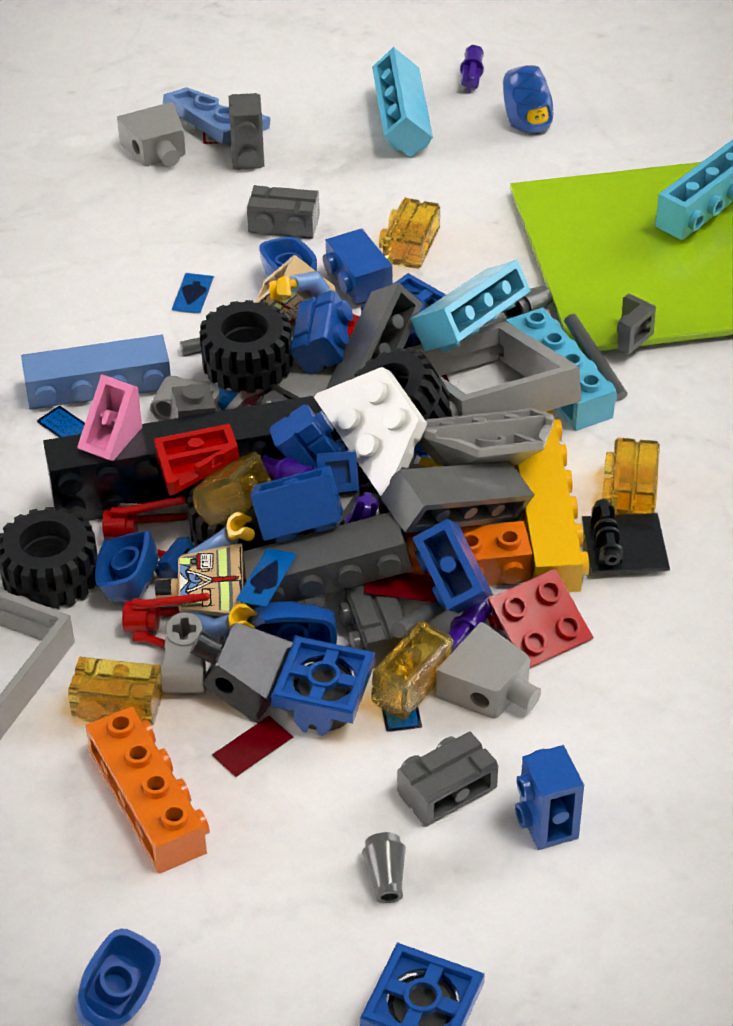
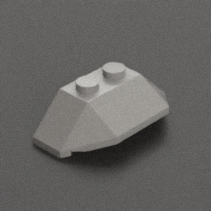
[417,408,554,466]

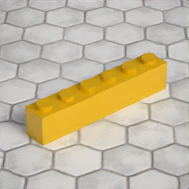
[513,409,589,592]

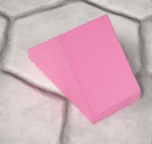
[77,374,142,461]

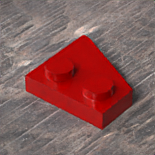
[154,423,239,496]

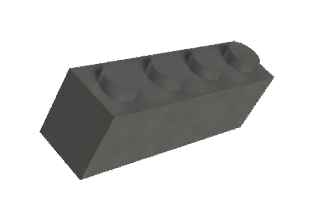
[326,282,423,389]
[380,461,535,533]
[243,512,413,608]

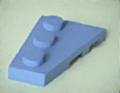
[163,87,271,144]

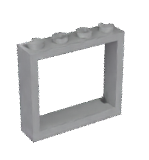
[402,321,581,417]
[0,590,75,740]

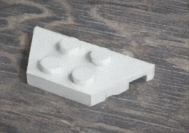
[314,367,427,496]

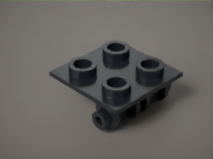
[582,499,670,574]

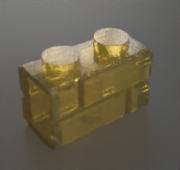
[379,197,441,269]
[602,437,660,515]
[192,452,271,525]
[371,621,454,719]
[68,657,163,725]

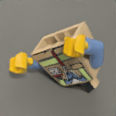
[255,255,336,328]
[155,512,257,639]

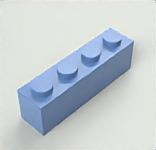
[21,334,171,410]

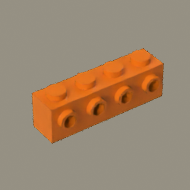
[405,521,533,586]
[85,706,210,874]

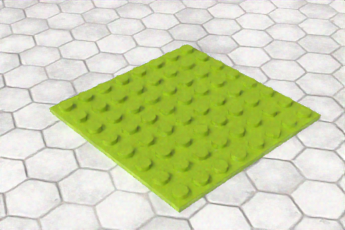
[510,162,733,353]

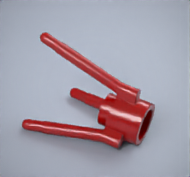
[102,497,188,558]
[122,593,210,649]

